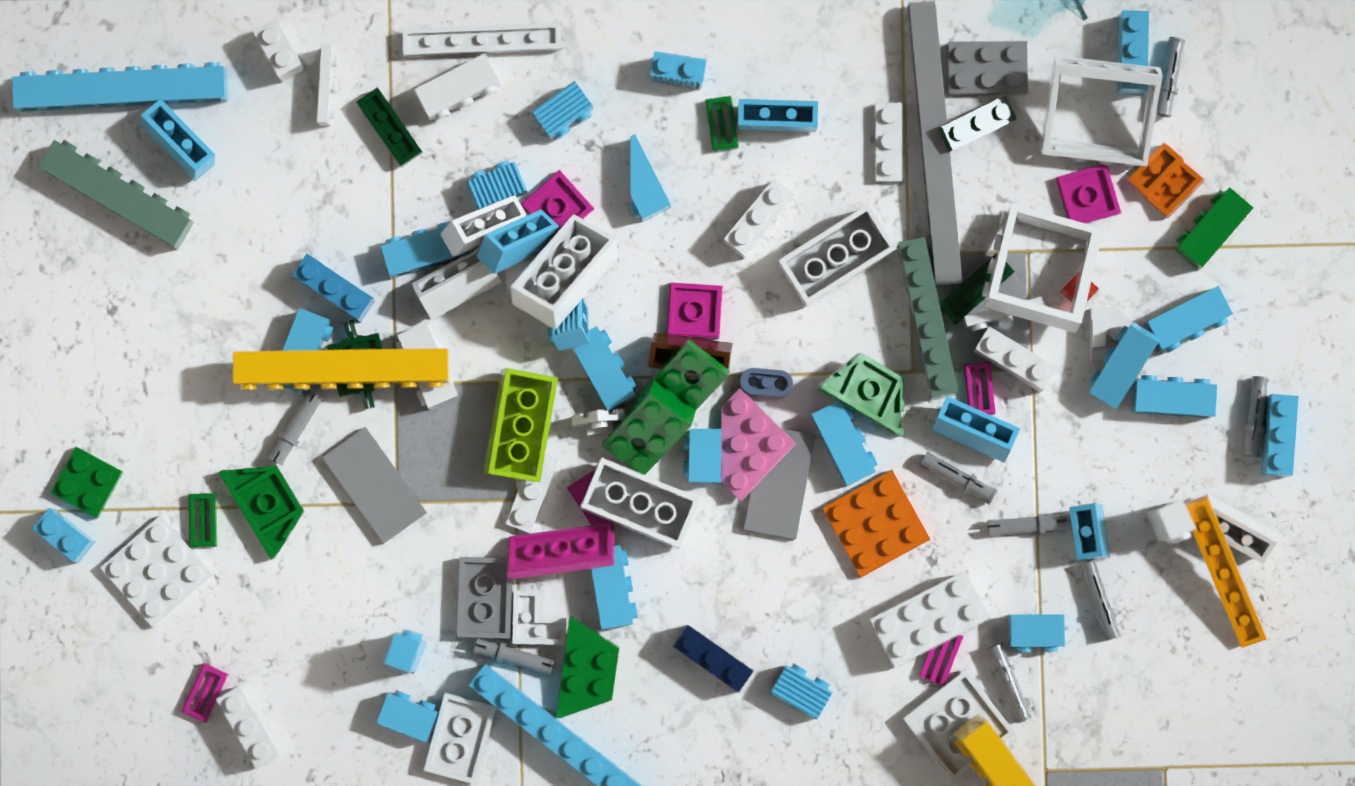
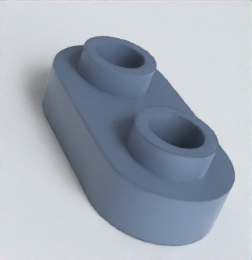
[740,368,793,397]

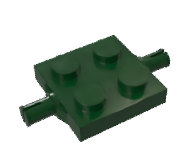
[327,320,392,410]

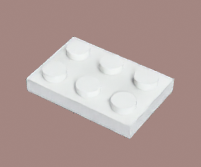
[424,692,497,784]

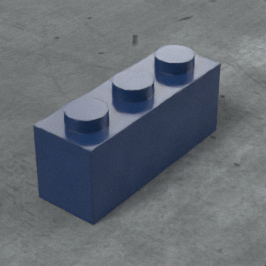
[673,625,754,693]

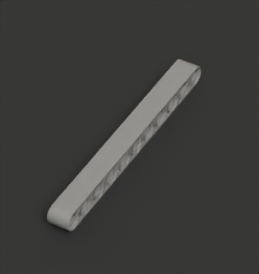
[908,0,962,286]

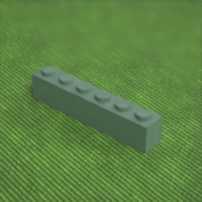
[38,140,194,250]
[897,237,958,400]

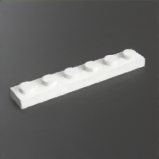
[402,22,562,57]

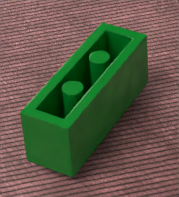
[1175,187,1254,270]

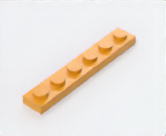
[1185,495,1267,648]

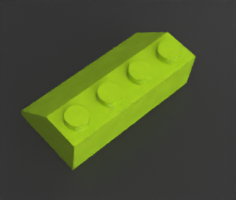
[483,368,558,483]

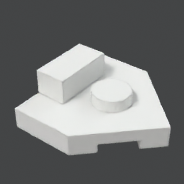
[1090,308,1132,361]
[572,409,625,436]

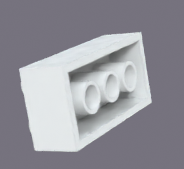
[778,204,897,308]
[511,214,618,330]
[580,457,700,549]
[870,571,990,669]

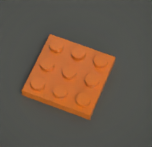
[822,470,931,578]

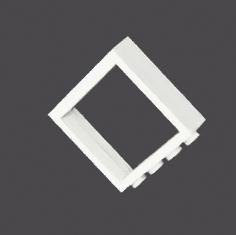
[1040,56,1162,168]
[982,203,1103,333]

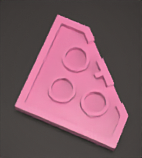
[721,388,797,501]

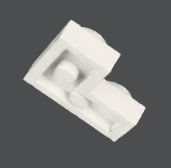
[512,590,567,645]

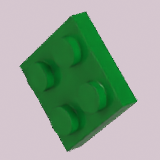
[50,447,124,518]

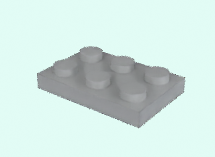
[948,41,1028,95]
[457,557,513,639]

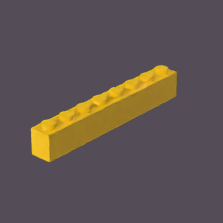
[233,348,450,390]

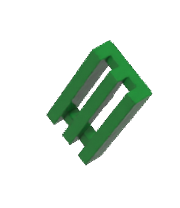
[705,96,739,152]
[188,493,218,547]

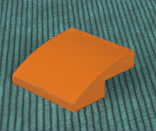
[1128,142,1204,219]

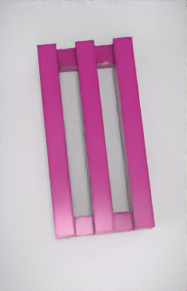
[963,362,996,415]
[919,635,963,686]
[181,663,229,723]

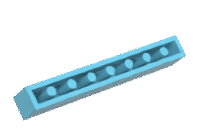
[12,62,228,112]
[469,664,643,786]

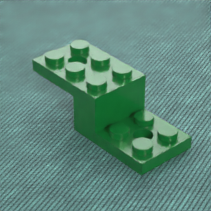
[601,339,730,475]

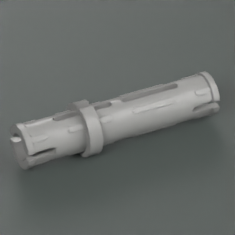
[1156,37,1186,118]
[1243,376,1269,457]
[268,389,323,466]
[920,451,997,505]
[987,514,1069,537]
[1079,560,1121,641]
[473,638,555,676]
[987,643,1032,724]

